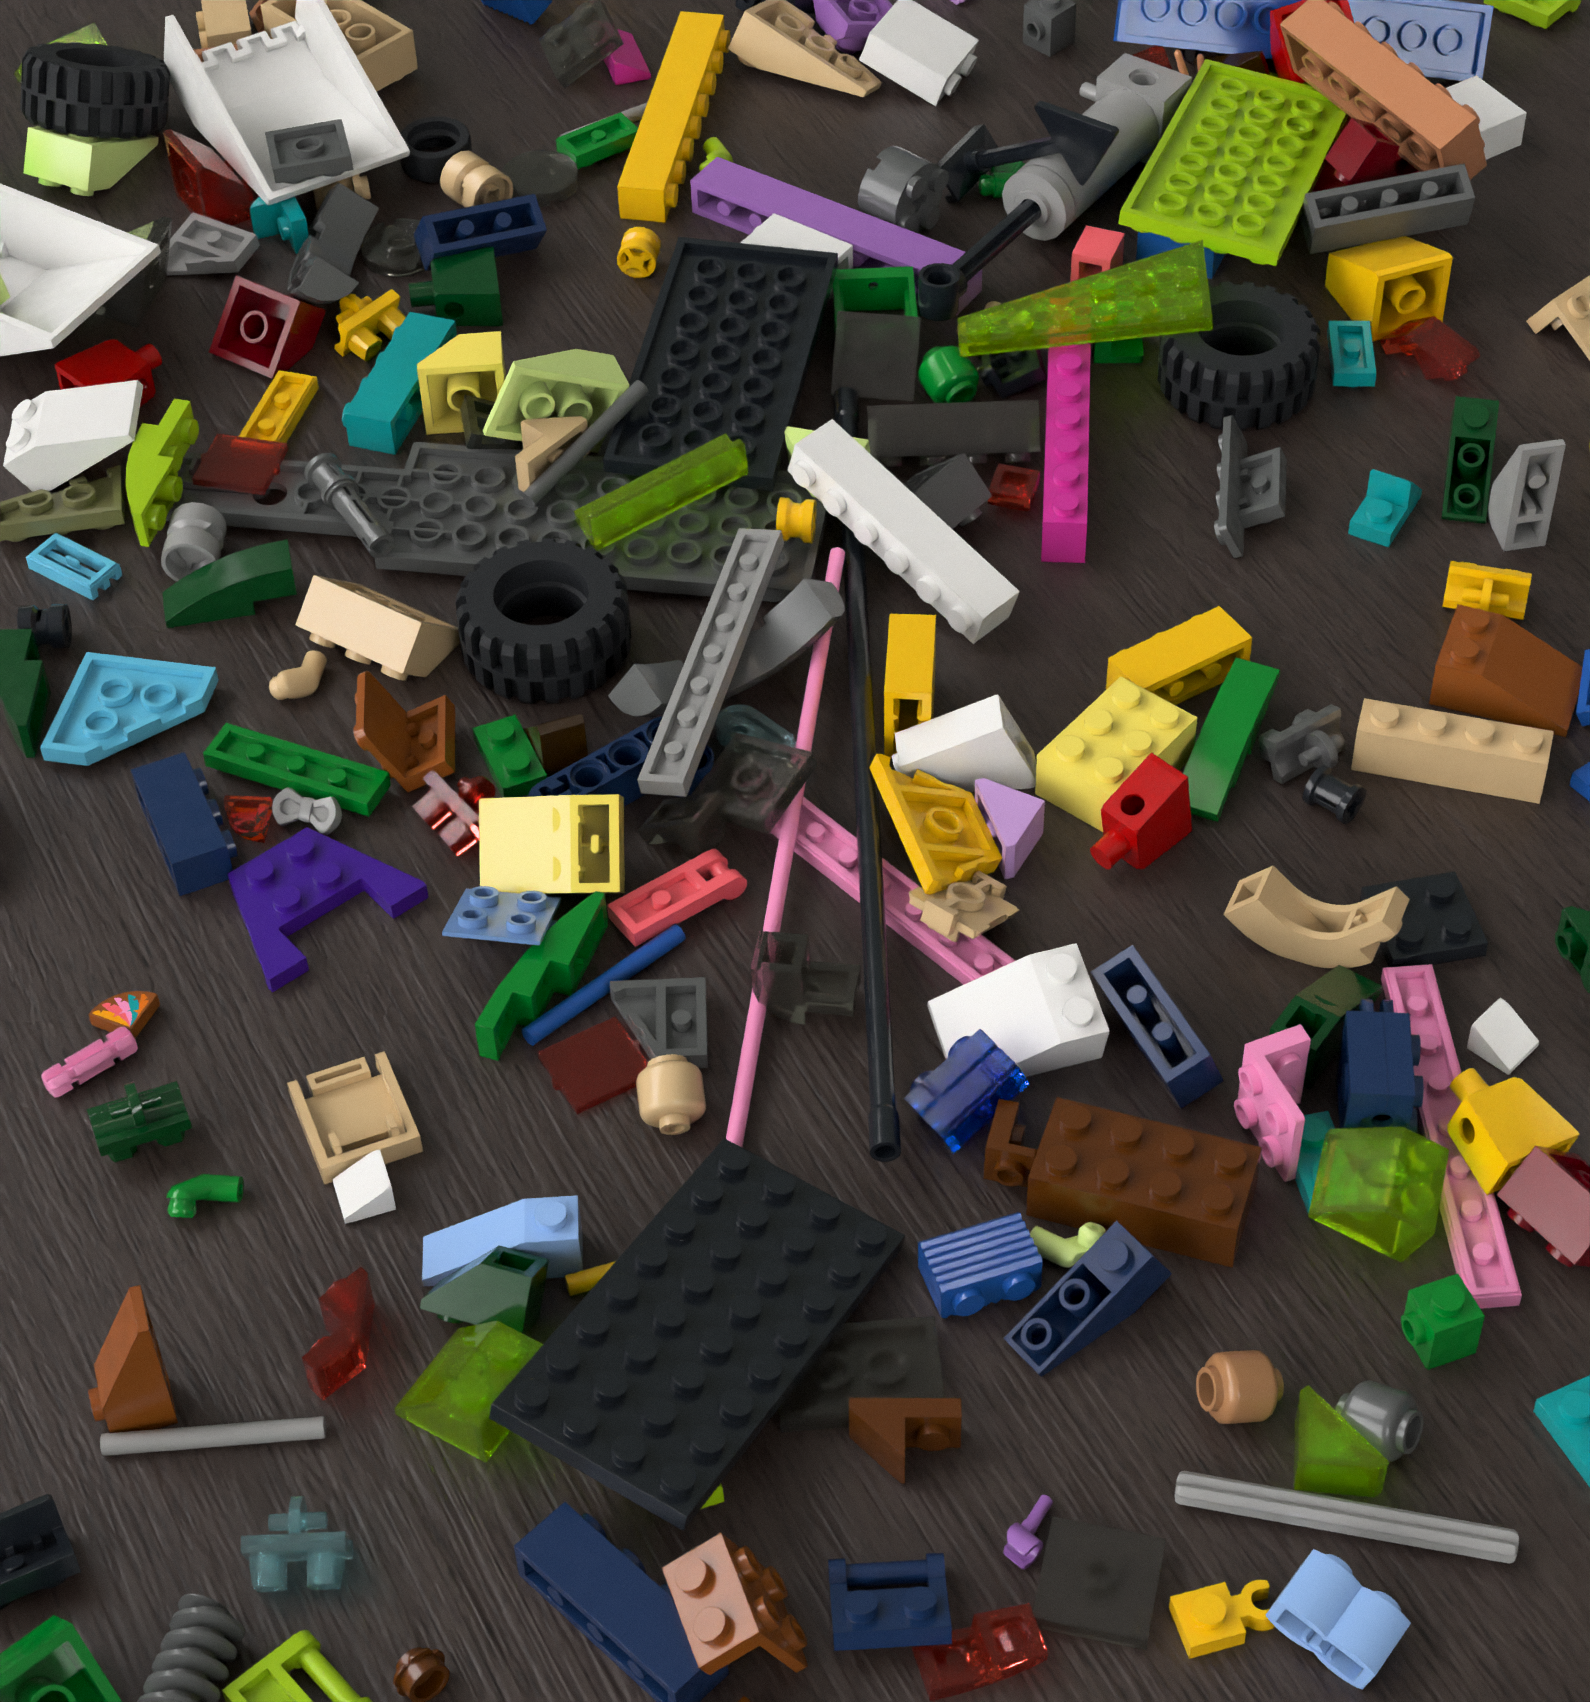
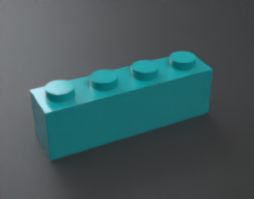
[342,312,457,455]

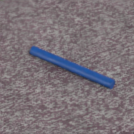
[521,924,686,1046]

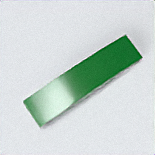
[1183,657,1281,822]
[475,891,608,1061]

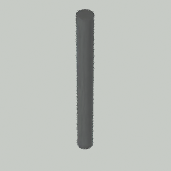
[522,380,648,507]

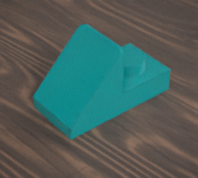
[250,196,309,254]
[1348,469,1422,548]

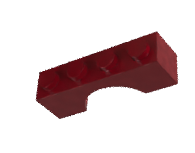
[1324,118,1419,185]

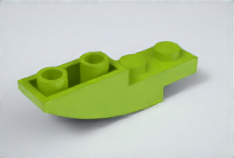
[126,398,199,547]

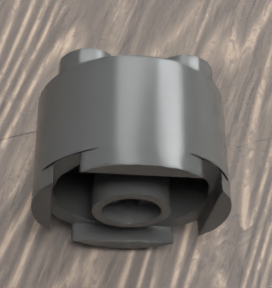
[858,146,949,233]

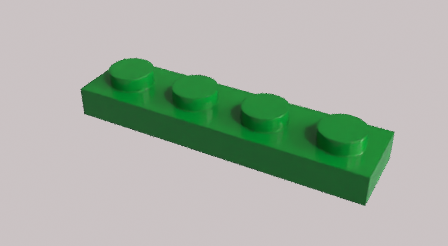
[203,723,391,817]

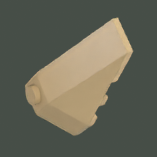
[728,0,882,97]

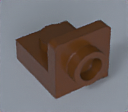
[983,1099,1038,1187]

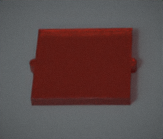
[192,433,288,495]
[538,1016,648,1114]

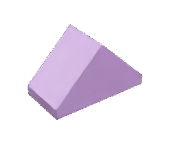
[975,778,1045,879]

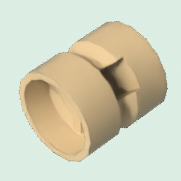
[440,150,513,208]

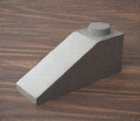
[1486,439,1566,551]

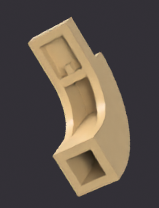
[1223,865,1410,969]

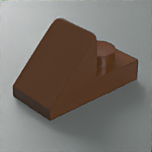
[849,1398,962,1484]

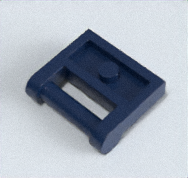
[828,1552,952,1651]

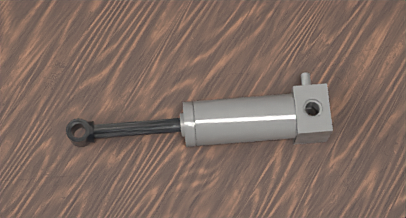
[918,53,1192,321]

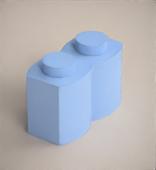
[1265,1549,1411,1690]

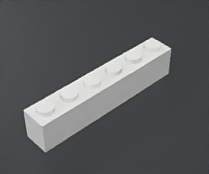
[788,419,1020,644]

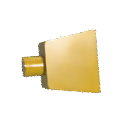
[1447,1068,1580,1195]

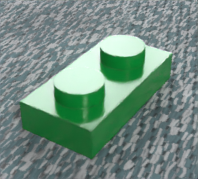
[556,112,638,169]
[472,714,547,798]

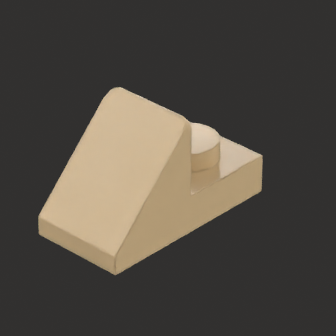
[515,416,590,492]

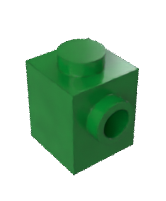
[1401,1273,1485,1370]

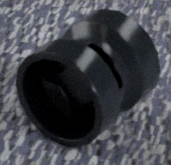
[17,604,72,648]

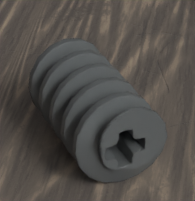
[137,1593,246,1702]

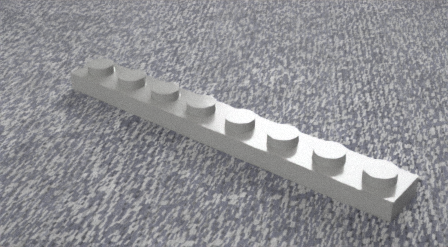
[637,528,784,797]

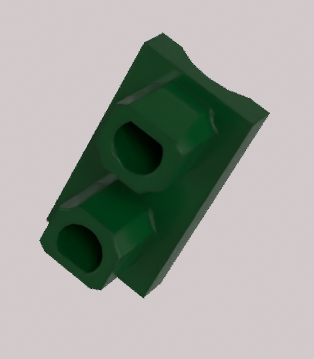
[87,1081,192,1163]

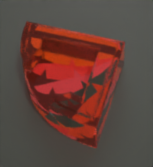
[224,795,273,843]

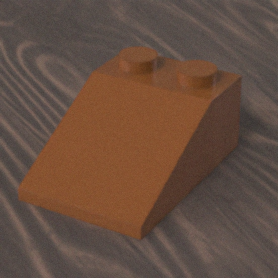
[1429,604,1583,737]

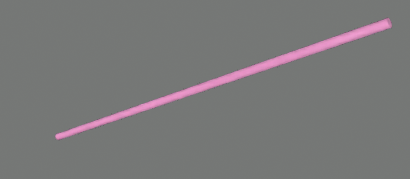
[726,547,845,1147]

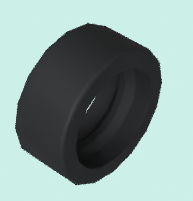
[400,116,472,183]

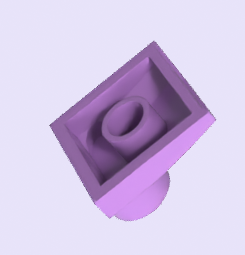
[813,0,893,54]

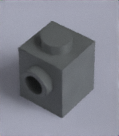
[1023,0,1076,57]

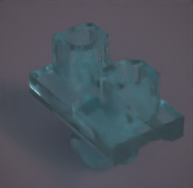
[241,1496,353,1593]

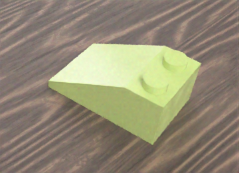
[23,126,159,196]
[482,349,630,453]

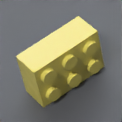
[1035,676,1197,832]

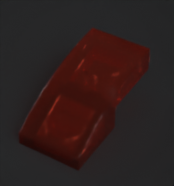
[912,1603,1048,1701]

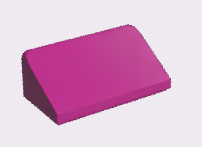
[595,23,651,85]

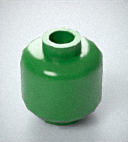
[918,345,979,409]

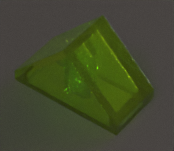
[1293,1385,1389,1497]

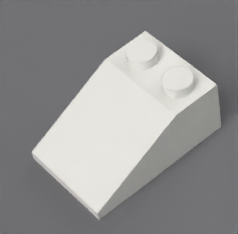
[3,380,143,492]
[927,943,1110,1094]

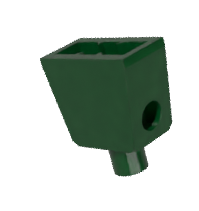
[408,247,503,326]

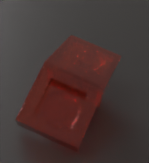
[1380,316,1481,381]
[302,1267,374,1401]

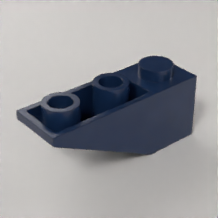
[1004,1221,1172,1377]

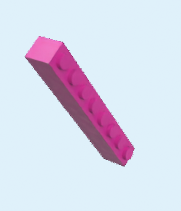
[1041,300,1092,563]

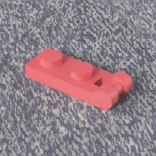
[607,849,747,947]

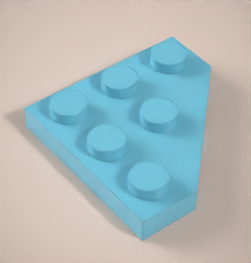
[40,652,219,766]

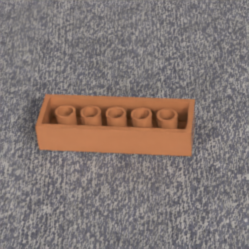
[1280,0,1487,180]

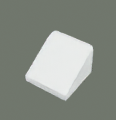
[1467,998,1539,1075]
[332,1149,396,1224]

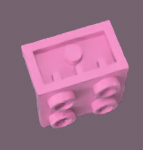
[1234,1024,1311,1182]

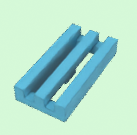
[26,533,123,600]

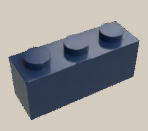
[414,194,547,272]
[131,752,238,896]
[1090,945,1224,1109]

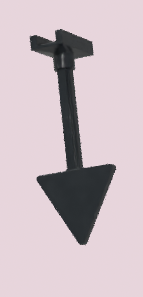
[937,100,1119,204]

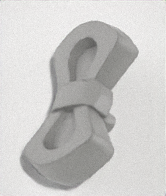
[272,787,342,835]

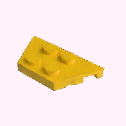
[869,754,1002,895]

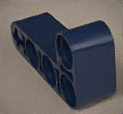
[529,716,716,807]

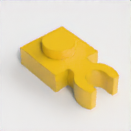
[1169,1580,1275,1659]

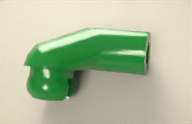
[166,1174,244,1218]

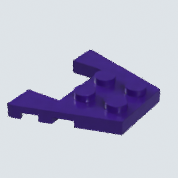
[228,827,429,993]

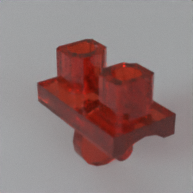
[412,770,496,857]

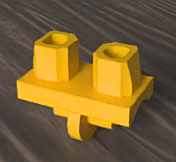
[334,289,406,362]
[1442,561,1532,620]

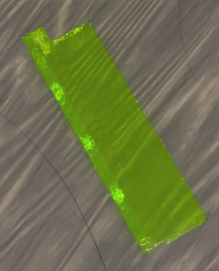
[574,433,749,551]

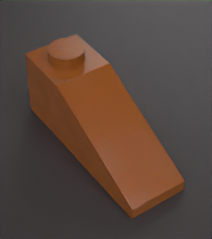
[88,1285,178,1433]

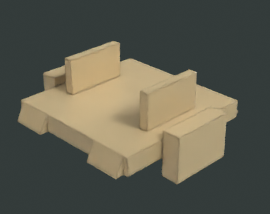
[909,871,1020,943]

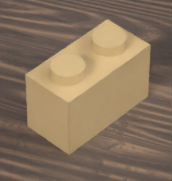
[196,0,252,49]

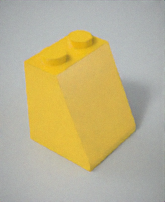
[1325,236,1453,341]

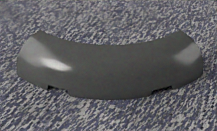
[287,183,379,304]
[608,578,845,717]

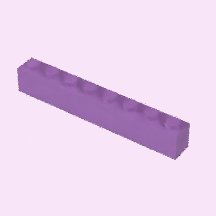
[690,157,982,316]

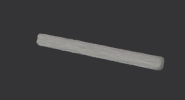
[1174,1471,1519,1564]

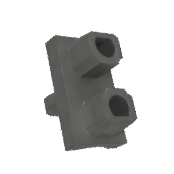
[1258,704,1346,784]

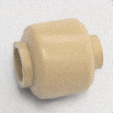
[636,1054,706,1135]

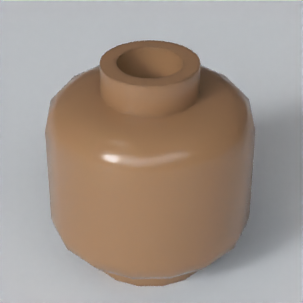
[1196,1350,1284,1424]

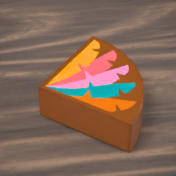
[88,991,160,1038]

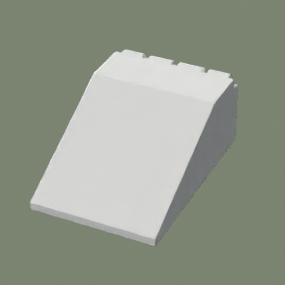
[164,0,410,206]
[0,184,161,356]

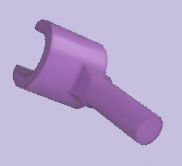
[1003,1495,1053,1569]

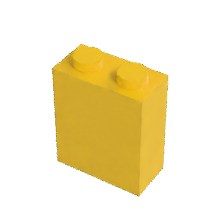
[884,614,936,758]

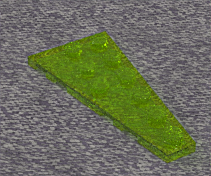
[958,240,1213,357]

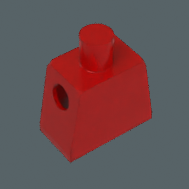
[54,339,162,407]
[1090,753,1192,869]

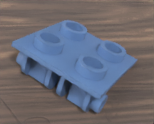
[442,886,561,945]

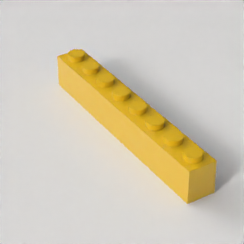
[617,11,731,223]

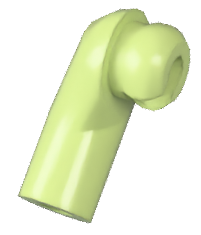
[1030,1222,1106,1268]

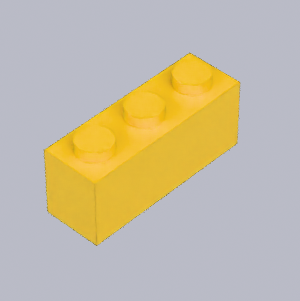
[1106,606,1253,705]

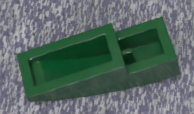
[162,539,297,628]
[0,629,51,758]

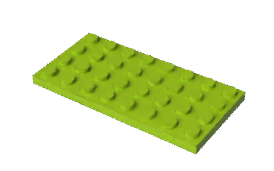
[1118,59,1349,266]

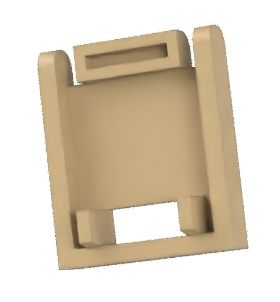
[287,1051,423,1185]

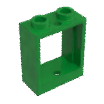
[832,266,919,363]

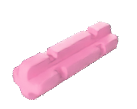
[41,1027,138,1098]

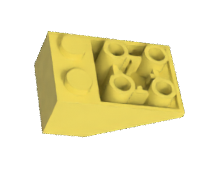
[479,794,625,894]

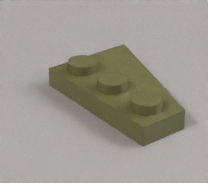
[0,465,125,542]

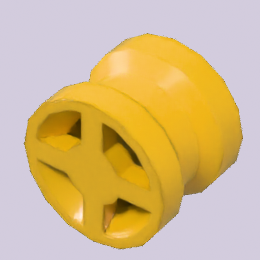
[617,227,661,278]
[776,497,817,543]

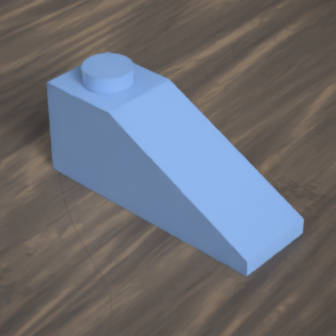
[422,1195,583,1286]

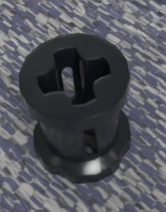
[1302,765,1367,824]

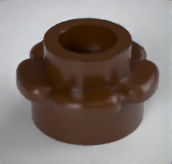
[393,1647,450,1702]

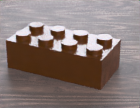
[1026,1097,1262,1268]

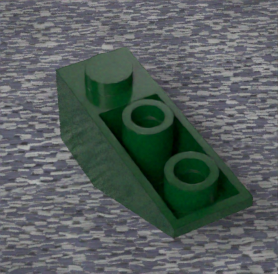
[1441,396,1499,524]
[1269,965,1383,1089]

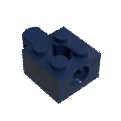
[1336,999,1424,1160]

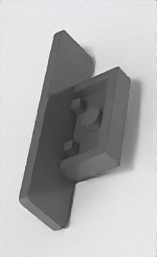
[1214,415,1287,559]

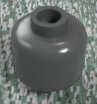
[1334,1380,1424,1462]

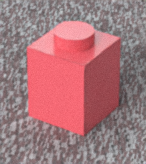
[1070,225,1125,294]

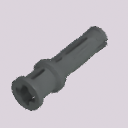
[304,453,395,558]

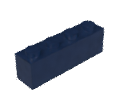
[514,1502,729,1702]

